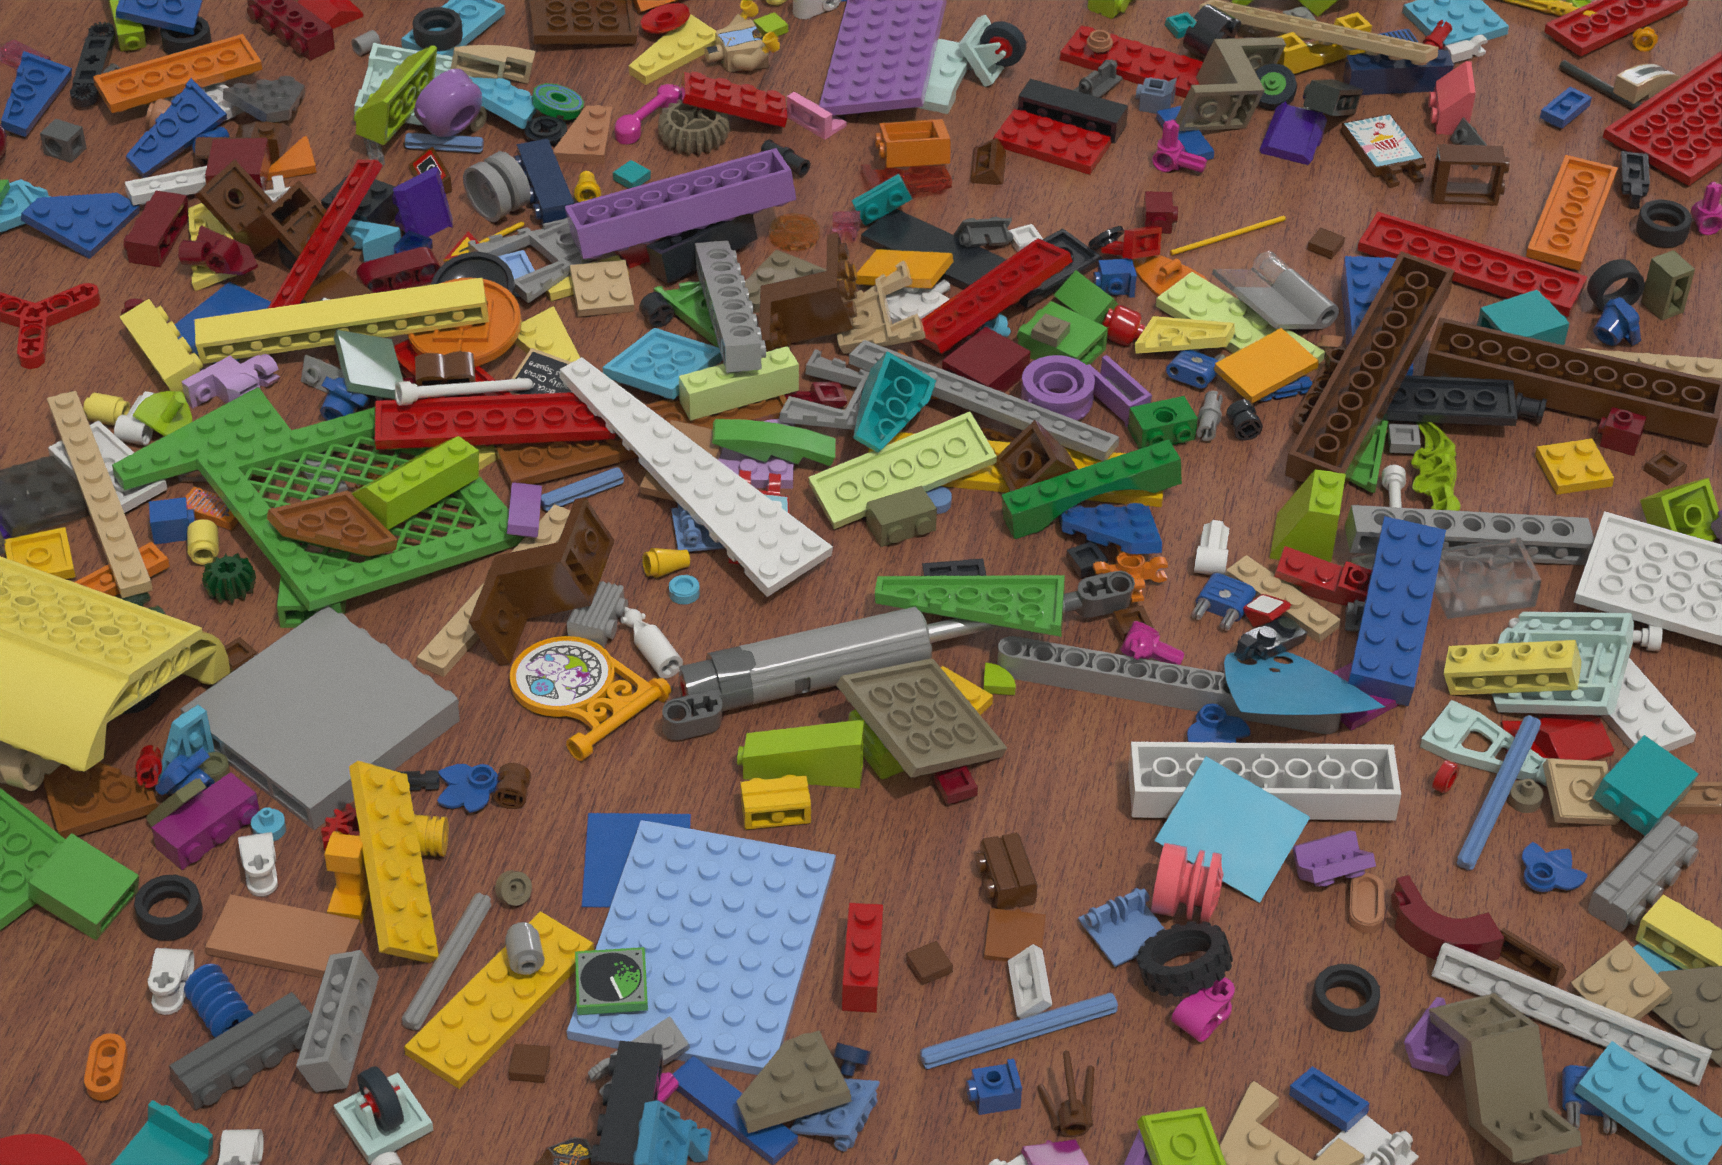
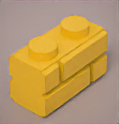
[740,775,811,830]

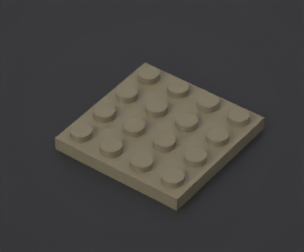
[836,658,1007,778]

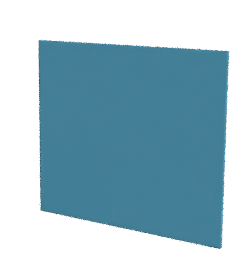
[1154,756,1310,903]

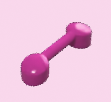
[615,84,682,145]

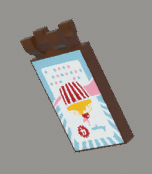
[1341,114,1426,188]

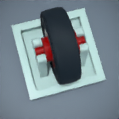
[958,15,1026,87]
[334,1066,433,1164]

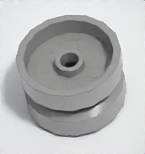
[463,151,531,222]

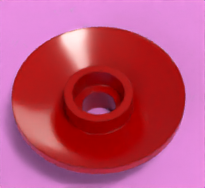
[640,3,690,34]

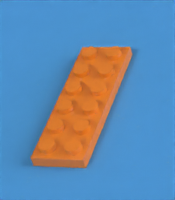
[93,34,263,113]
[1526,155,1618,270]

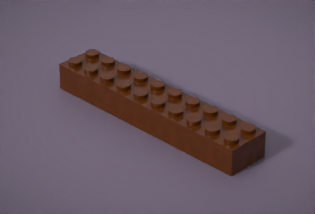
[1285,251,1455,491]
[1423,317,1722,445]

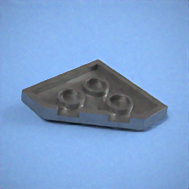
[223,76,305,123]

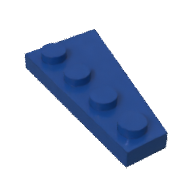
[1,51,72,137]
[126,78,227,178]

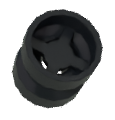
[1226,399,1263,441]

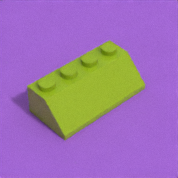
[354,45,437,145]
[351,436,479,530]

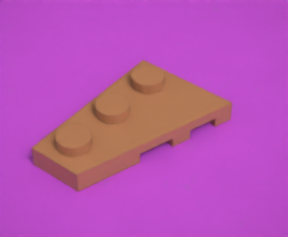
[553,105,613,164]

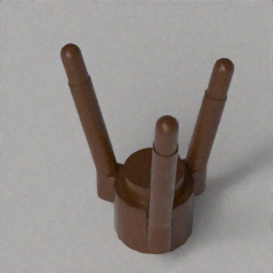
[1037,1050,1094,1137]

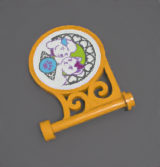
[510,636,671,761]

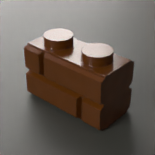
[975,832,1038,910]

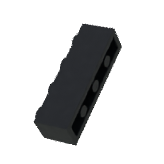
[1018,79,1128,144]
[646,214,758,283]
[591,1041,663,1165]

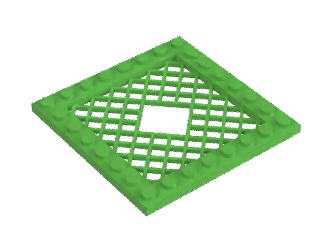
[196,407,525,611]

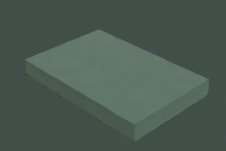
[334,330,403,399]

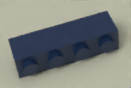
[1343,50,1454,95]
[514,139,574,227]

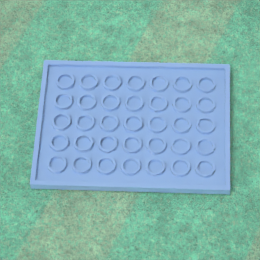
[567,820,836,1075]

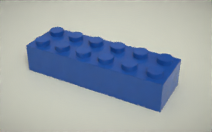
[1341,256,1414,375]
[1348,516,1446,706]

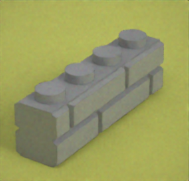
[1588,815,1699,932]

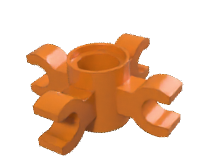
[1093,544,1168,602]

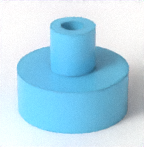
[980,314,1011,338]
[251,807,286,841]

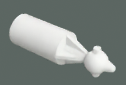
[621,607,683,678]

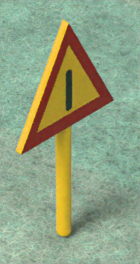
[443,222,524,261]

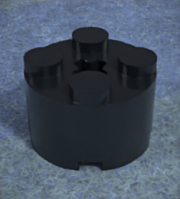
[1183,4,1242,60]

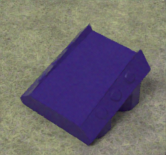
[1260,101,1327,165]
[392,167,453,244]

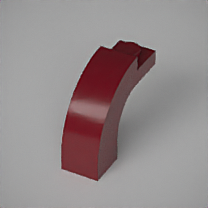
[1391,875,1504,961]

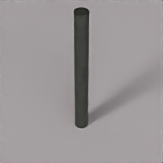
[1559,60,1643,110]

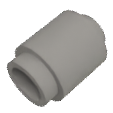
[505,922,545,975]

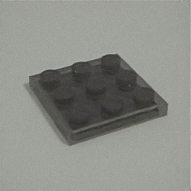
[0,455,90,538]

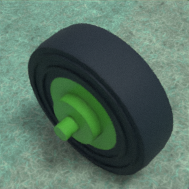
[1255,64,1297,110]

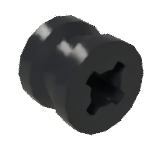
[639,292,674,328]

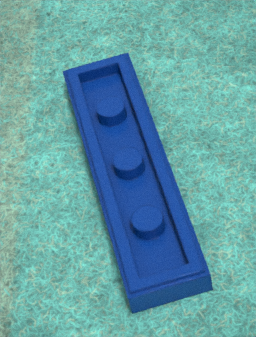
[673,1056,798,1165]

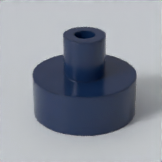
[833,1042,871,1077]

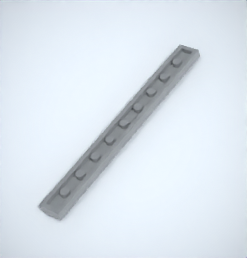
[849,340,1119,461]

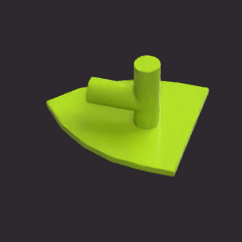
[132,391,192,436]

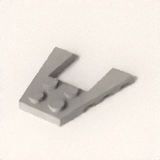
[468,218,593,303]
[779,350,903,433]

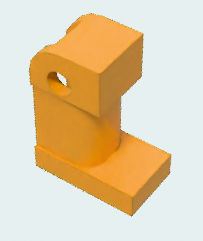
[324,831,370,924]

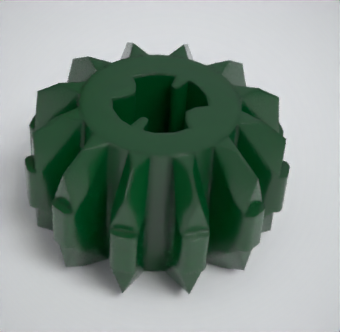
[202,553,256,604]

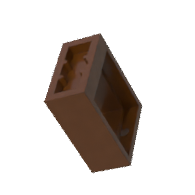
[1430,144,1509,206]

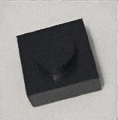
[1066,541,1108,578]

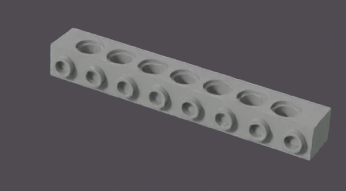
[695,240,766,373]
[1345,505,1594,565]

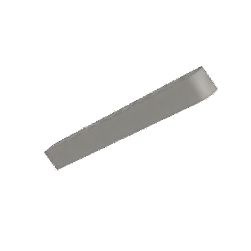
[997,636,1341,734]

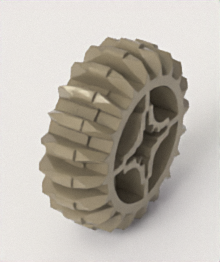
[658,99,729,155]

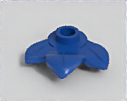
[1187,704,1251,743]
[437,764,498,813]
[1522,842,1587,892]

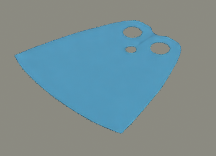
[1224,652,1385,715]

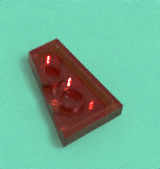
[861,164,952,196]

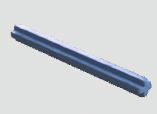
[1457,715,1541,871]
[920,993,1118,1069]

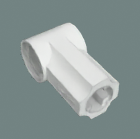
[114,391,154,446]
[1194,520,1230,575]

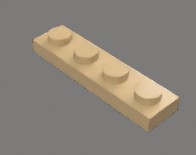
[1225,555,1340,643]

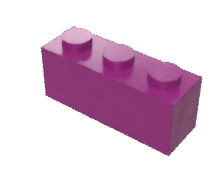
[151,772,260,870]

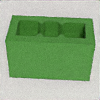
[1054,270,1119,325]

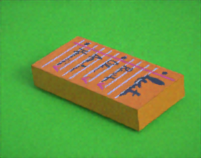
[185,487,239,530]

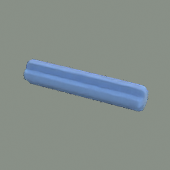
[405,133,484,153]
[541,467,624,511]

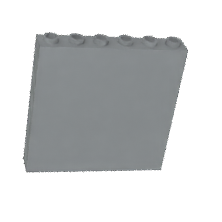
[180,606,460,830]

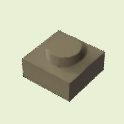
[1031,313,1071,348]

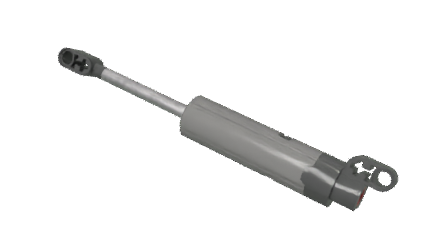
[662,571,1135,740]

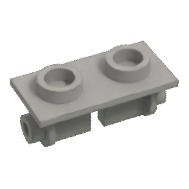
[301,355,344,393]

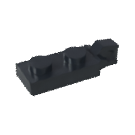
[1619,151,1650,208]
[1233,616,1308,662]

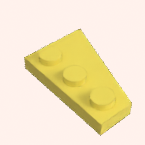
[514,306,580,362]
[1135,316,1235,354]

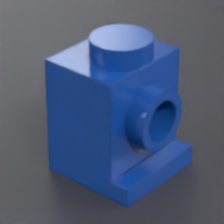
[1093,259,1137,298]
[966,1058,1022,1115]

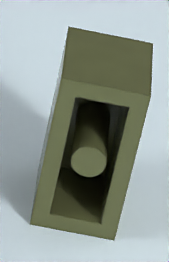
[1641,250,1695,321]
[866,486,937,547]

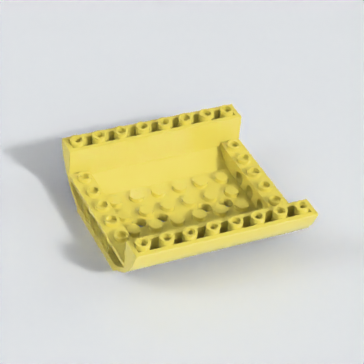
[0,556,230,772]

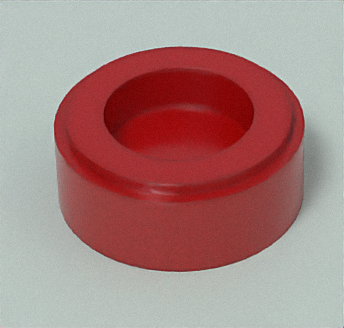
[1432,759,1459,794]

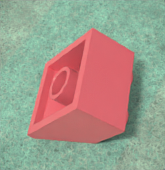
[1428,61,1476,135]

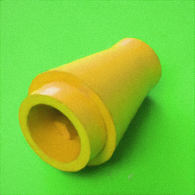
[574,171,601,202]
[642,548,690,578]

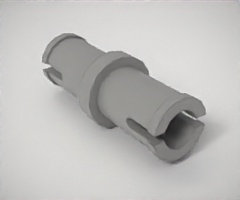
[1197,391,1223,441]

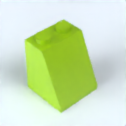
[1270,469,1346,562]

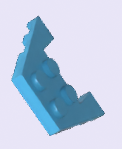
[633,1100,711,1165]

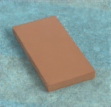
[205,894,361,978]

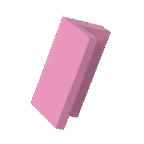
[787,92,847,140]

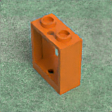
[875,119,951,168]

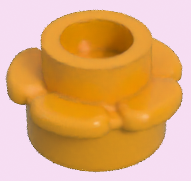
[1632,27,1658,52]

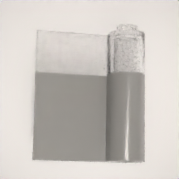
[1212,251,1339,329]

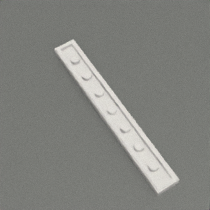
[1432,943,1712,1086]

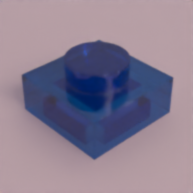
[394,230,433,254]

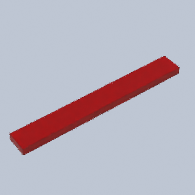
[267,159,383,309]

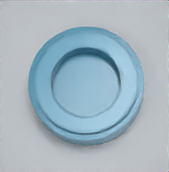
[669,575,700,605]

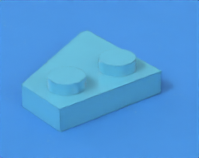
[158,705,215,783]

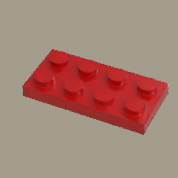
[681,72,788,127]
[993,109,1111,175]

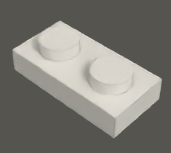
[1008,944,1052,1019]

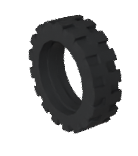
[1137,921,1233,997]

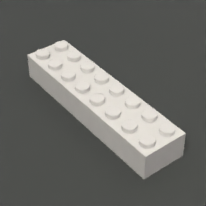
[1128,742,1401,820]

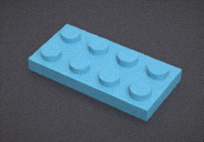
[401,0,505,56]
[1574,1041,1722,1165]

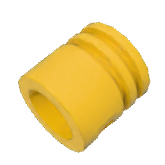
[415,815,449,857]

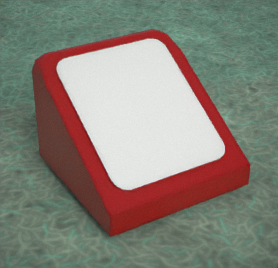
[1243,594,1292,627]

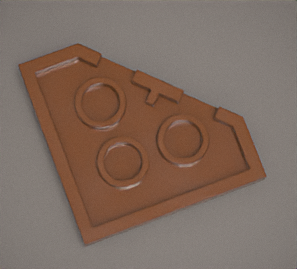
[267,490,398,556]
[43,762,158,839]

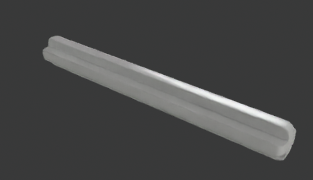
[402,893,491,1031]

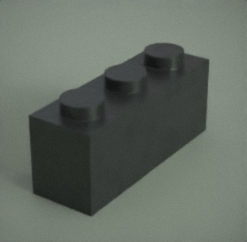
[1303,79,1363,116]

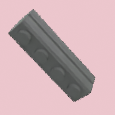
[169,992,312,1111]

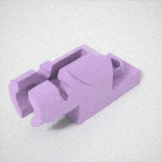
[182,353,280,409]

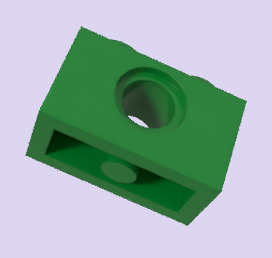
[1128,396,1198,449]

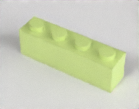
[679,346,799,420]

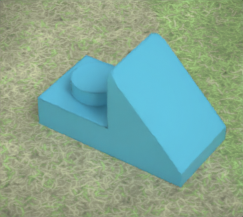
[345,219,402,262]

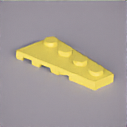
[629,14,717,85]
[188,203,237,291]

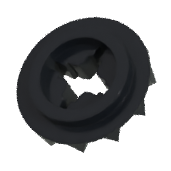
[525,116,567,145]

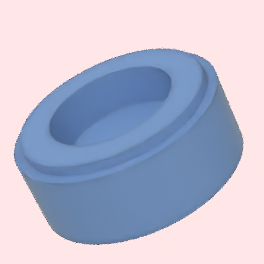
[926,486,952,514]

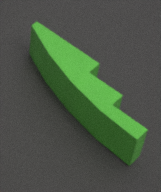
[712,419,836,466]

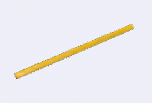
[1170,215,1286,256]

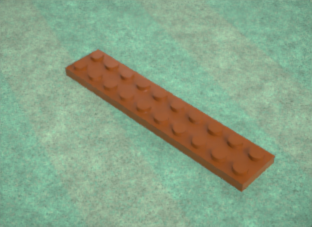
[494,395,787,486]

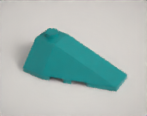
[853,351,936,453]

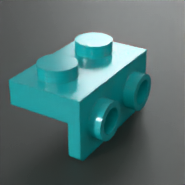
[852,174,912,226]

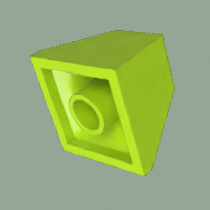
[1640,478,1719,541]

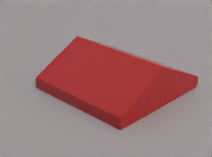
[297,0,364,29]
[1535,714,1615,761]

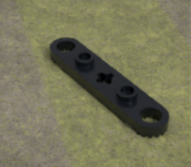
[70,22,116,107]

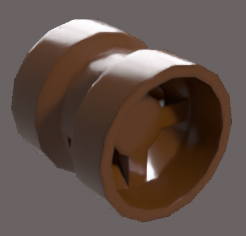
[493,763,531,809]

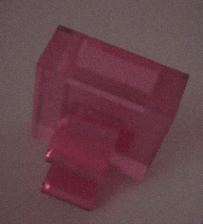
[832,211,861,241]

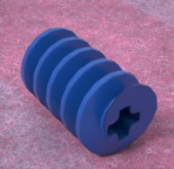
[184,964,254,1038]

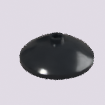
[431,252,515,295]

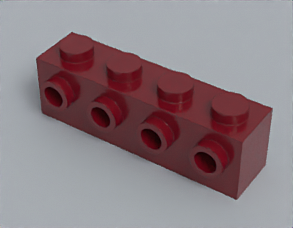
[247,0,335,61]

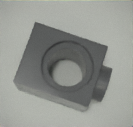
[40,118,87,163]

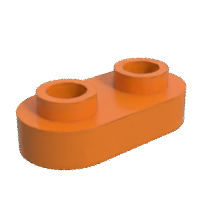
[84,1033,128,1101]

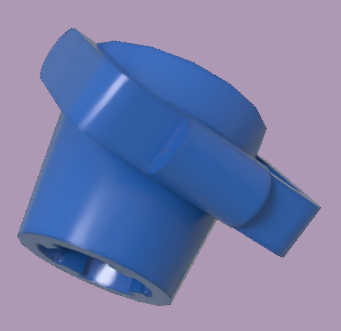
[1593,298,1641,346]
[320,376,371,421]
[155,747,215,797]

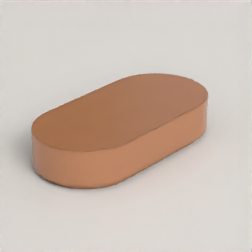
[1349,873,1385,933]

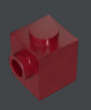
[1143,191,1178,234]
[1597,407,1647,456]

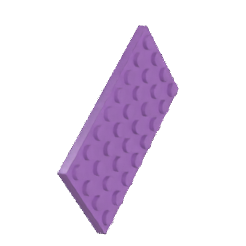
[819,0,947,116]

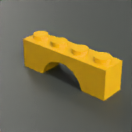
[1277,12,1372,74]

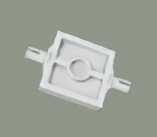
[886,280,950,324]

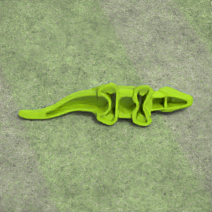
[1411,422,1461,511]

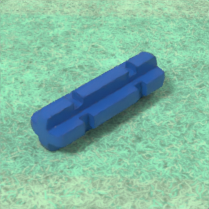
[1259,376,1312,402]

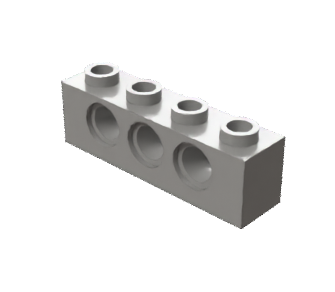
[296,950,379,1092]

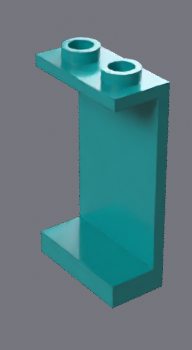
[111,1100,213,1165]

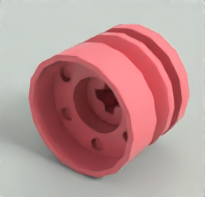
[1151,843,1224,923]

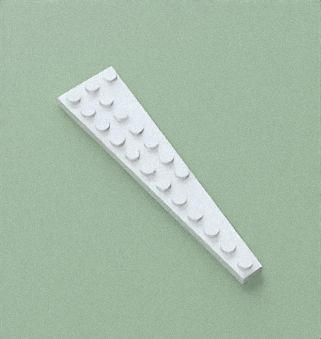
[560,357,833,597]

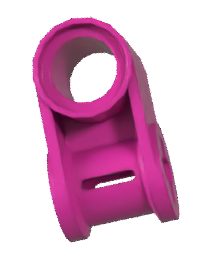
[1171,977,1235,1042]

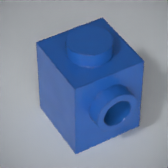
[149,497,196,544]

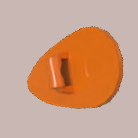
[1132,255,1209,297]

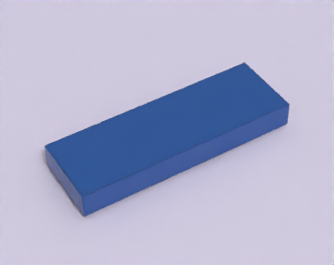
[1156,106,1215,160]

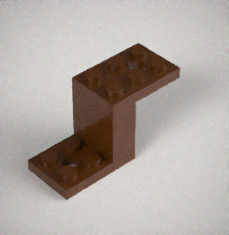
[195,159,356,280]
[759,232,858,352]
[469,497,615,665]

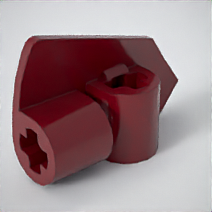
[178,226,258,275]

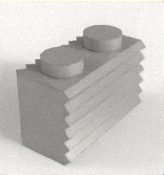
[567,581,628,648]

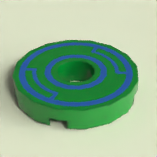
[531,83,584,120]

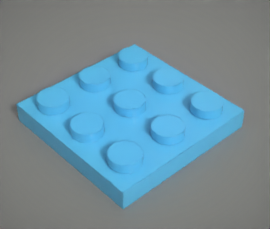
[1402,0,1509,50]
[602,328,723,399]

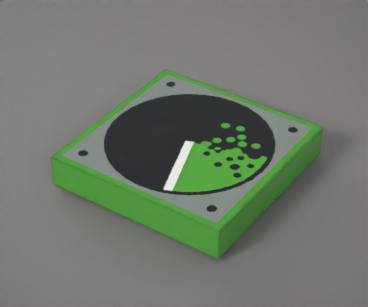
[575,947,648,1015]

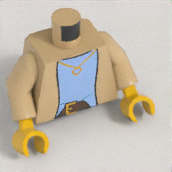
[704,0,780,72]

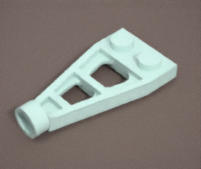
[1420,700,1548,786]

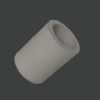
[351,30,381,56]

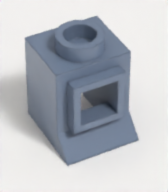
[1136,77,1177,114]

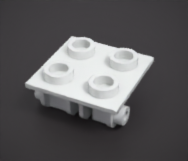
[1316,1115,1419,1165]

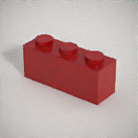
[842,903,883,1013]

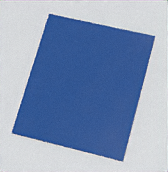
[174,282,271,364]
[582,813,691,907]

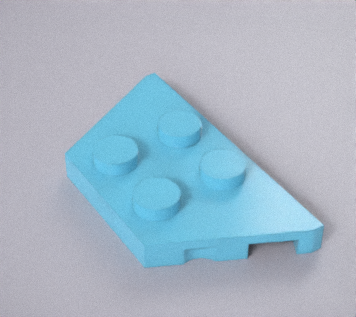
[470,77,537,129]
[0,179,51,233]

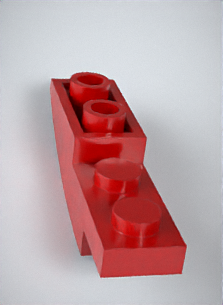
[1274,546,1372,606]

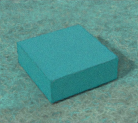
[1165,12,1196,39]
[613,160,651,189]

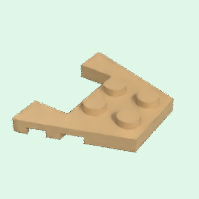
[836,260,926,354]
[1220,1081,1365,1165]

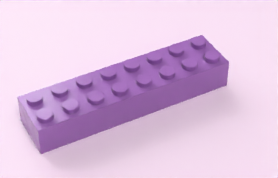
[565,148,797,259]

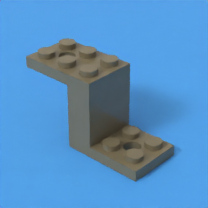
[1175,37,1286,131]
[1429,993,1582,1163]

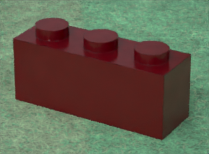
[123,190,189,268]

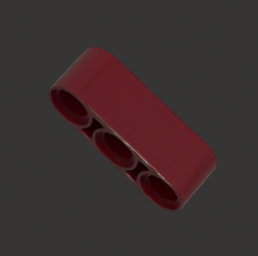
[356,247,441,293]

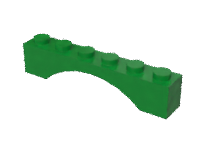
[1001,439,1182,540]

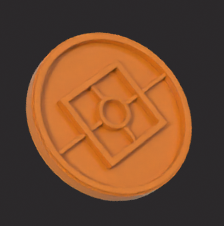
[407,278,522,366]

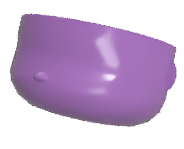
[414,69,482,137]
[1021,355,1095,421]

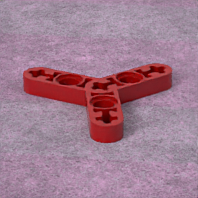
[0,283,101,369]

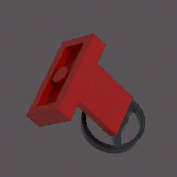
[1088,226,1162,259]

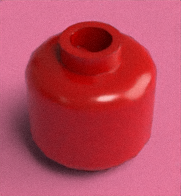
[1102,305,1145,346]

